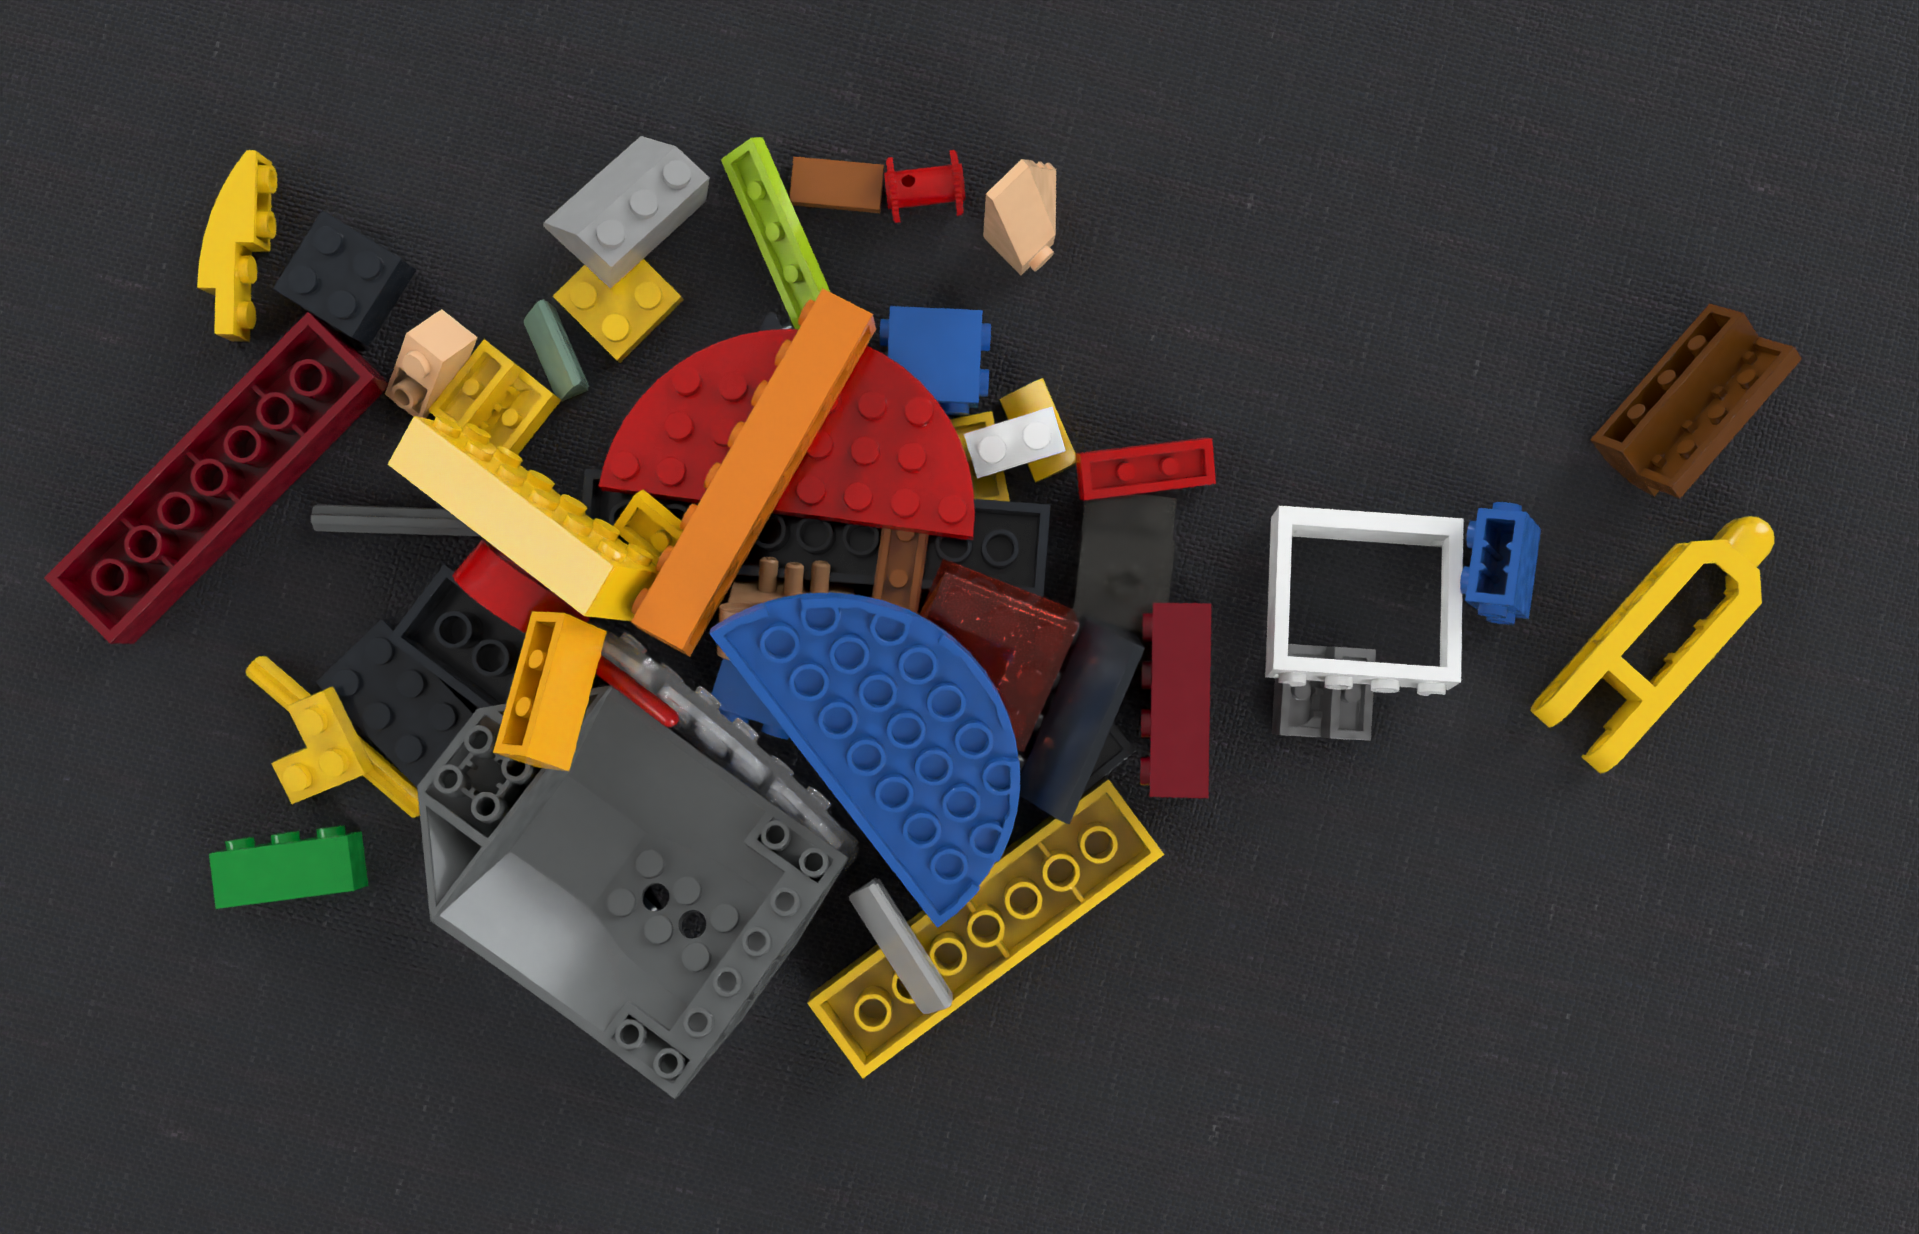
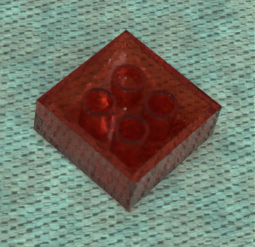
[920,559,1079,752]

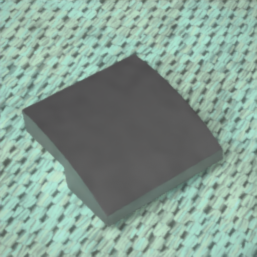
[1272,644,1376,741]

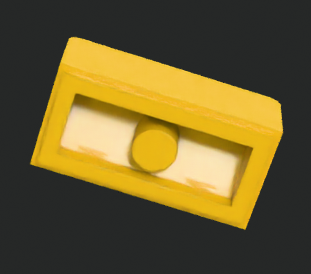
[1000,378,1076,483]

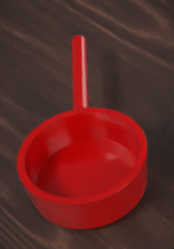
[453,538,679,727]

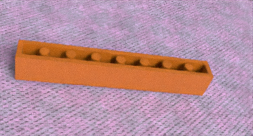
[631,288,876,657]

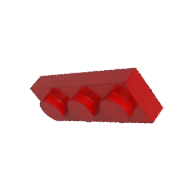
[1075,437,1216,500]

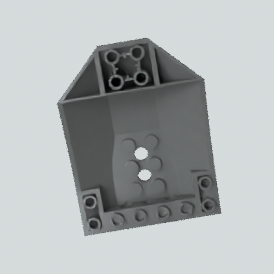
[417,685,849,1099]

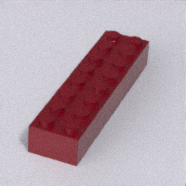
[44,312,389,644]

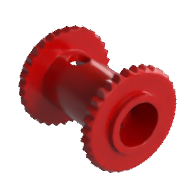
[884,150,966,223]

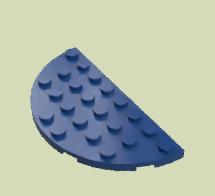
[710,593,1020,928]

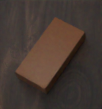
[790,156,885,213]

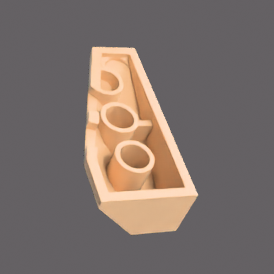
[983,159,1056,275]

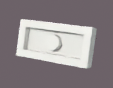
[964,407,1066,478]

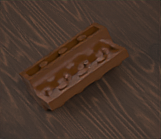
[1590,303,1802,499]

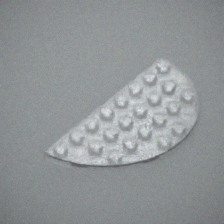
[587,620,859,871]

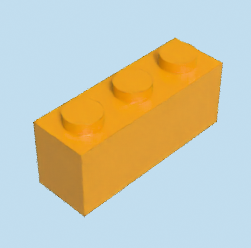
[493,611,607,771]

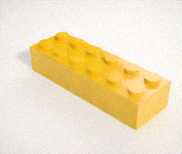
[388,416,659,621]

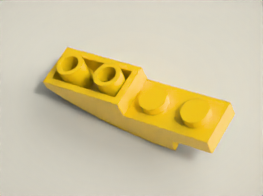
[197,150,277,342]

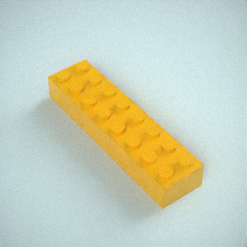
[807,776,1164,1078]

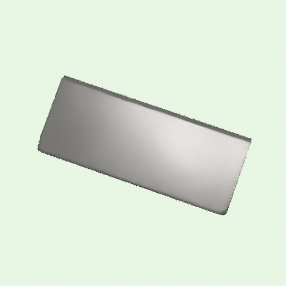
[849,878,953,1014]

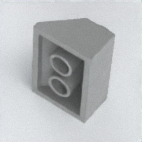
[543,136,710,289]

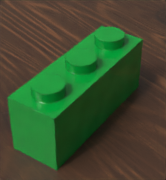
[209,825,368,909]

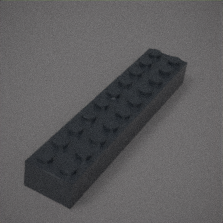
[582,469,1050,600]

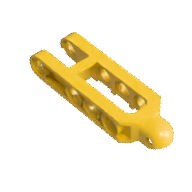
[1530,516,1774,774]

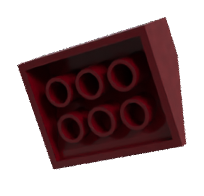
[1140,603,1212,798]

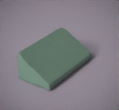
[524,299,589,401]

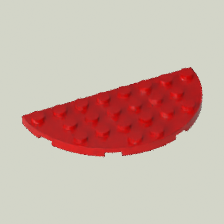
[599,329,975,540]

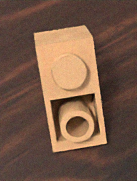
[385,309,478,418]

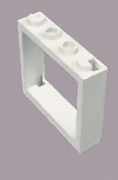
[1265,506,1463,696]

